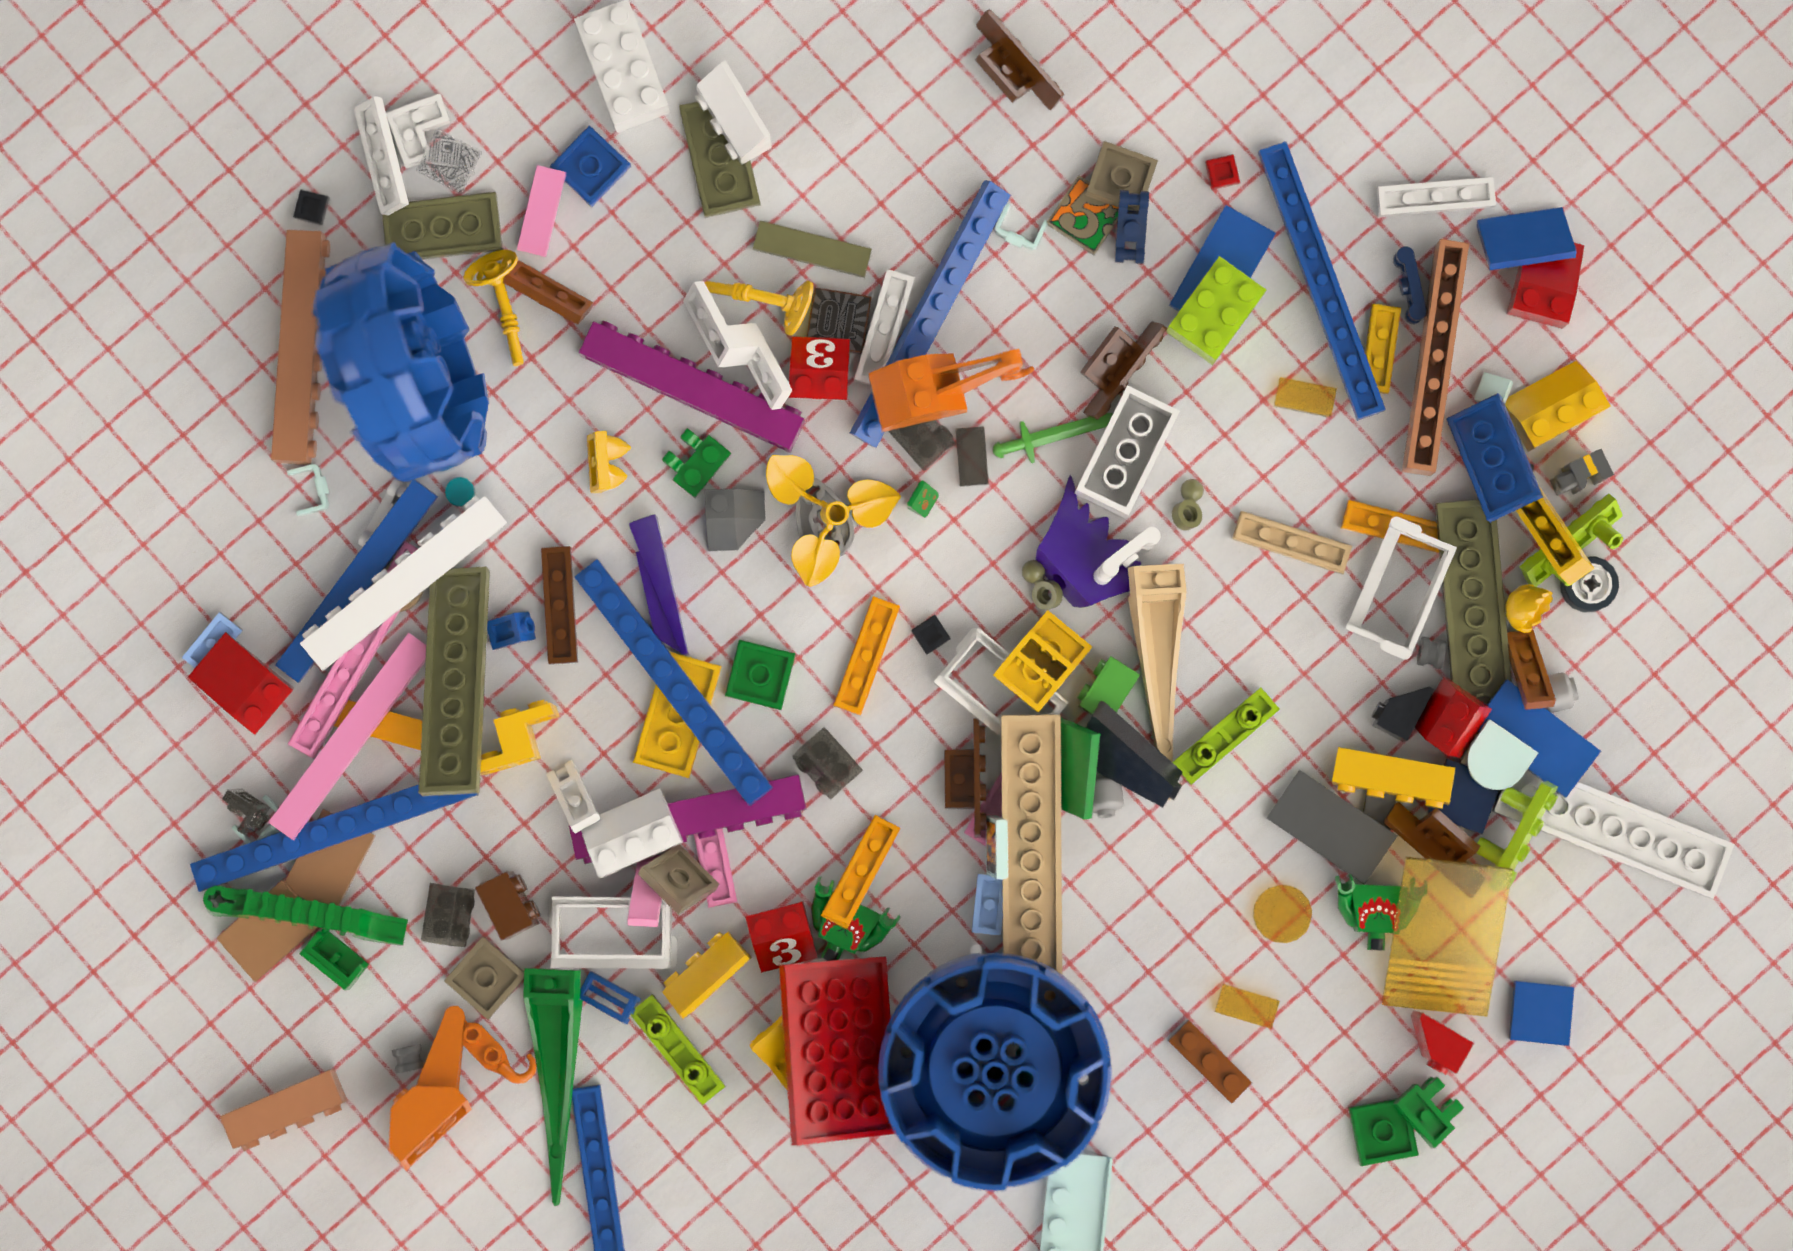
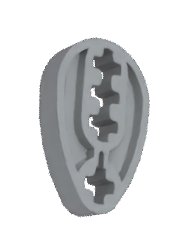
[795,478,854,557]

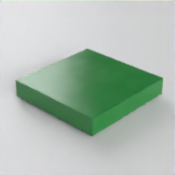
[725,640,796,711]
[1348,1098,1419,1167]

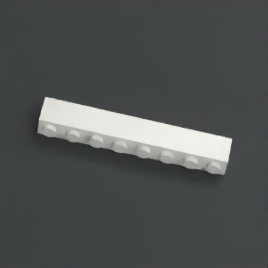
[300,495,507,671]

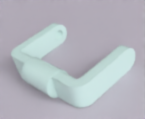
[995,203,1048,250]
[287,464,329,516]
[232,795,280,844]

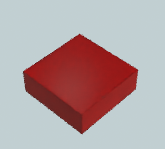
[1205,154,1240,190]

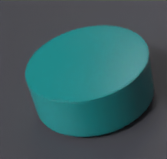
[445,477,475,507]

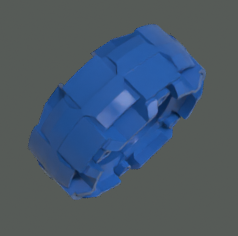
[312,242,489,482]
[878,953,1112,1191]

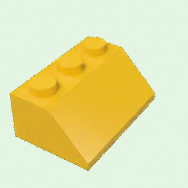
[1505,360,1611,452]
[662,931,752,1019]

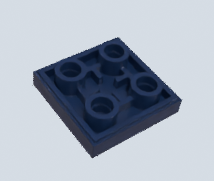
[1426,759,1499,834]

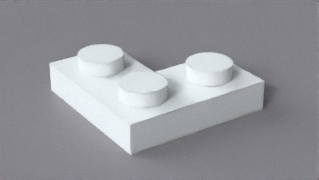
[386,93,451,169]

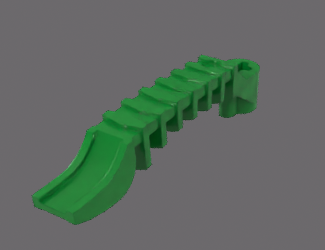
[203,886,408,946]

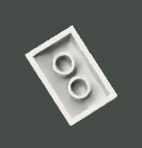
[695,60,771,165]
[581,788,684,878]

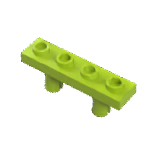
[1519,493,1623,587]
[1172,687,1280,785]
[1476,781,1558,891]
[630,994,726,1105]

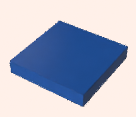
[550,125,631,207]
[1509,981,1575,1046]

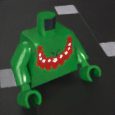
[1335,874,1427,951]
[811,876,901,961]

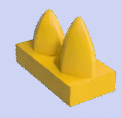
[587,431,631,493]

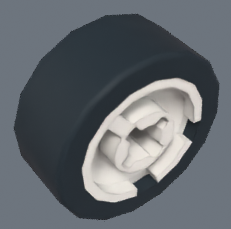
[1560,556,1619,613]

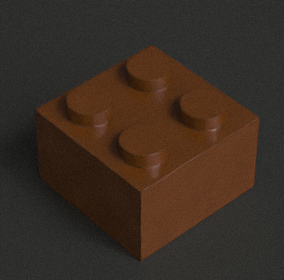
[475,871,541,941]

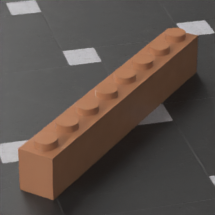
[271,230,330,465]
[1402,239,1469,476]

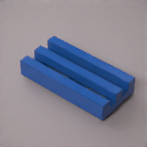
[580,971,641,1025]

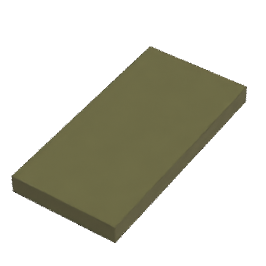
[679,101,761,218]
[382,192,503,260]

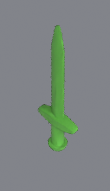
[993,413,1113,463]

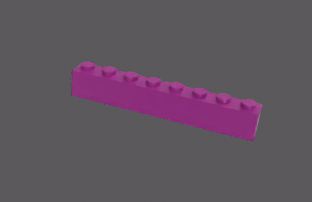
[578,321,805,453]
[569,775,807,864]

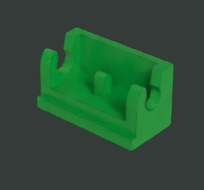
[299,928,370,990]

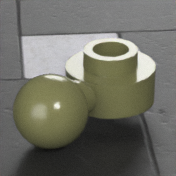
[1172,479,1204,531]
[1022,560,1063,610]

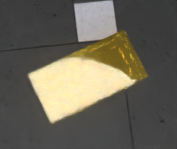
[1273,377,1337,418]
[1214,984,1280,1029]

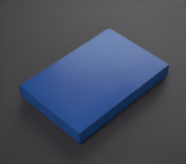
[1476,207,1577,270]

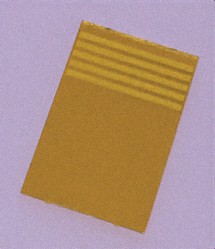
[1382,857,1513,1017]

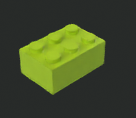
[1166,256,1267,365]

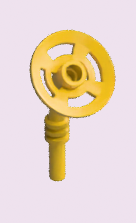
[463,250,524,366]
[705,280,813,336]

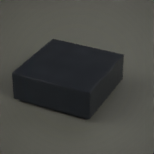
[293,189,330,226]
[911,615,951,655]

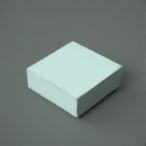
[1474,372,1513,403]

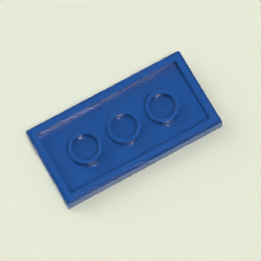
[1169,205,1276,311]
[1446,393,1543,522]
[1478,680,1601,798]

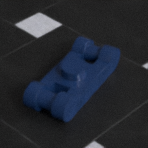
[1115,190,1149,264]
[1393,246,1426,325]

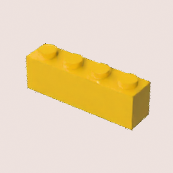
[1516,485,1594,585]
[1332,747,1456,809]

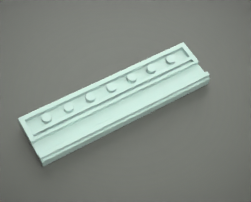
[1040,1153,1113,1251]

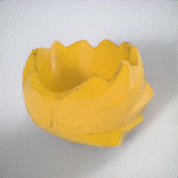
[1505,584,1553,633]

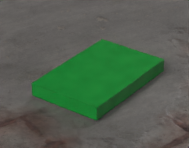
[1061,718,1100,820]

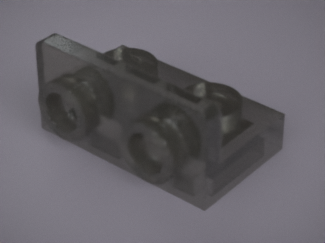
[888,420,956,471]
[792,727,863,799]
[222,788,271,834]
[421,883,475,947]

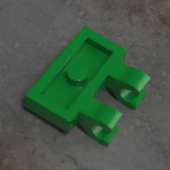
[662,428,731,498]
[1393,1076,1464,1148]

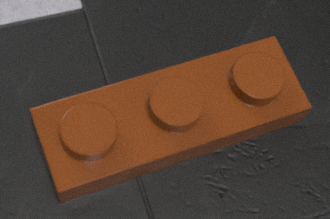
[503,260,594,325]
[1507,630,1556,710]
[1168,1020,1252,1104]

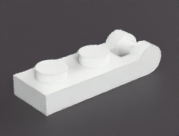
[546,760,601,834]

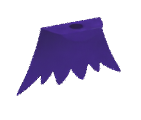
[1036,475,1142,608]

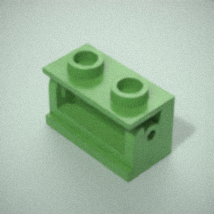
[1077,656,1140,715]

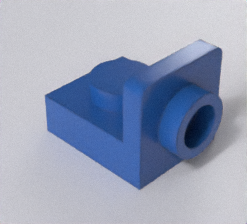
[487,612,536,650]

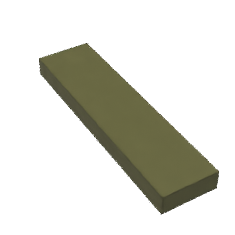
[753,221,872,278]

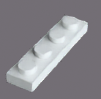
[354,97,409,216]
[1377,177,1496,217]
[854,269,915,385]

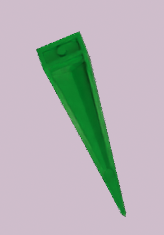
[523,968,583,1206]

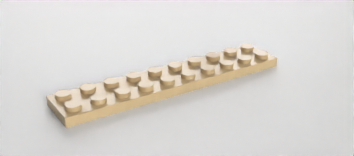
[1001,714,1062,1000]

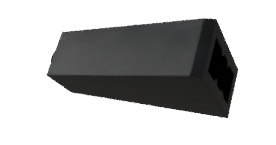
[1086,701,1183,808]

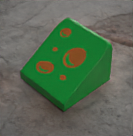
[907,480,939,518]

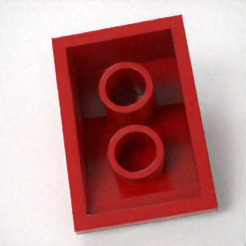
[1507,243,1585,329]
[188,632,294,735]

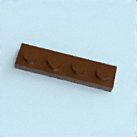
[541,546,578,665]

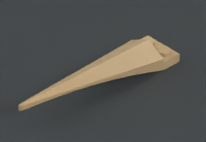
[1128,564,1187,800]

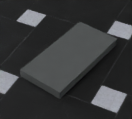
[1266,770,1397,885]

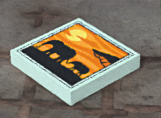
[986,815,1008,879]

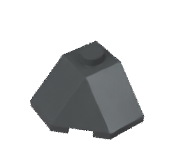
[704,489,766,552]

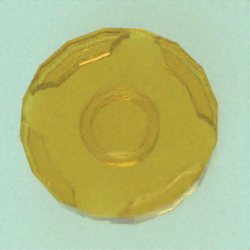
[1253,885,1312,943]

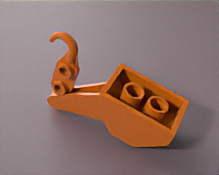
[868,349,1034,432]
[389,1006,537,1171]

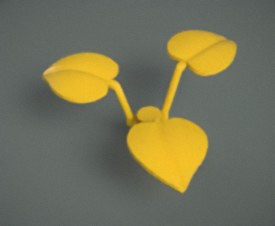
[766,455,901,587]

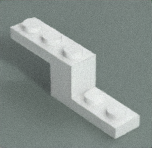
[683,281,792,410]

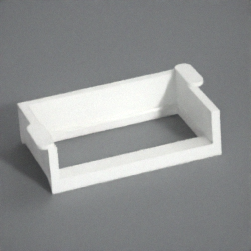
[1345,517,1457,660]
[934,628,1069,737]
[549,896,677,969]

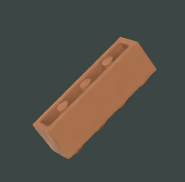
[220,1068,347,1151]

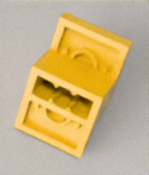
[993,610,1092,713]
[481,700,559,775]

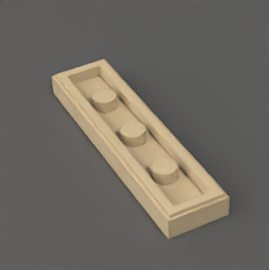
[1232,511,1352,574]

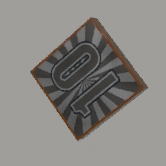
[806,287,872,354]

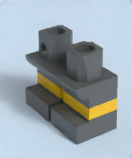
[1550,448,1614,496]

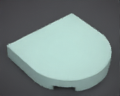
[1467,719,1538,790]

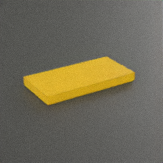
[633,651,722,779]

